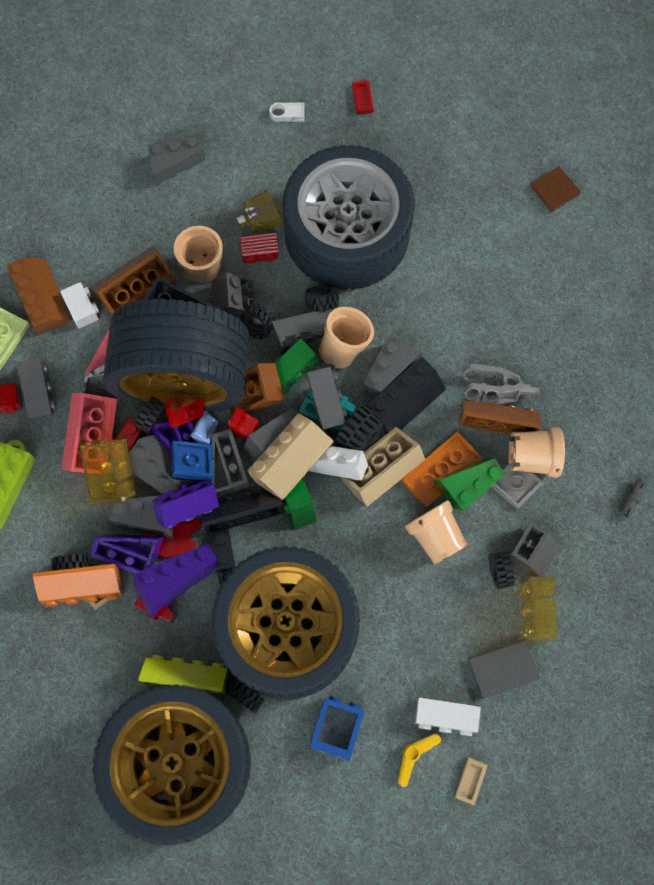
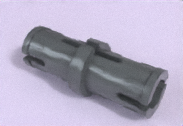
[619,479,648,518]

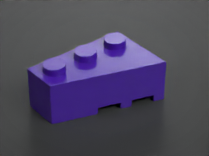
[149,421,198,481]
[152,479,219,528]
[90,534,164,573]

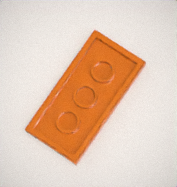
[401,431,483,509]

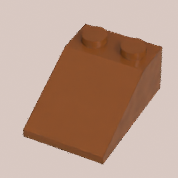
[230,363,285,416]

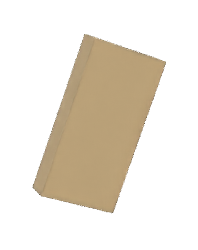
[454,757,488,806]

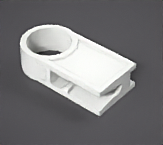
[270,102,304,122]

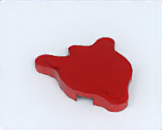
[143,519,201,558]

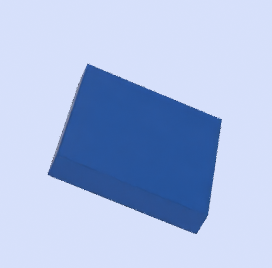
[172,441,213,481]

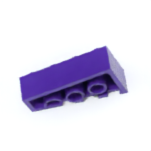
[134,543,217,618]

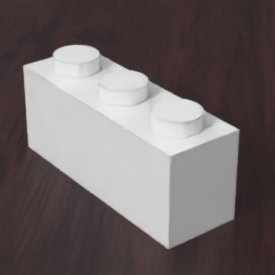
[309,446,368,481]
[414,698,481,736]

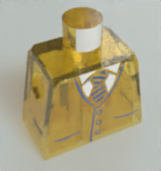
[236,190,281,233]

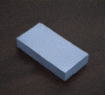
[190,411,219,445]

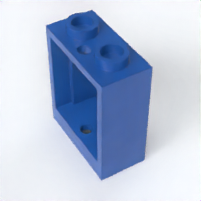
[310,696,364,760]

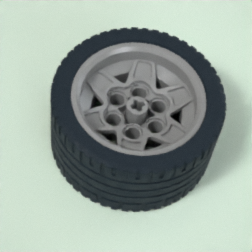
[283,145,415,290]

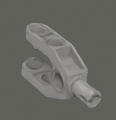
[463,364,539,405]

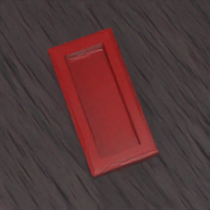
[352,80,374,115]

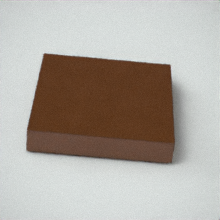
[530,166,581,212]

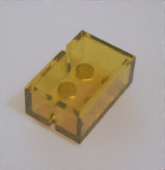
[80,439,136,503]
[520,577,558,643]

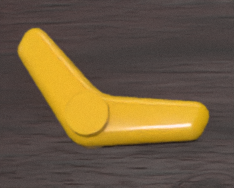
[398,734,441,787]

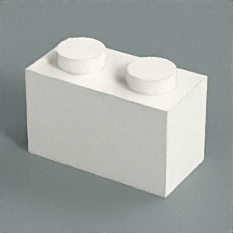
[60,282,99,329]

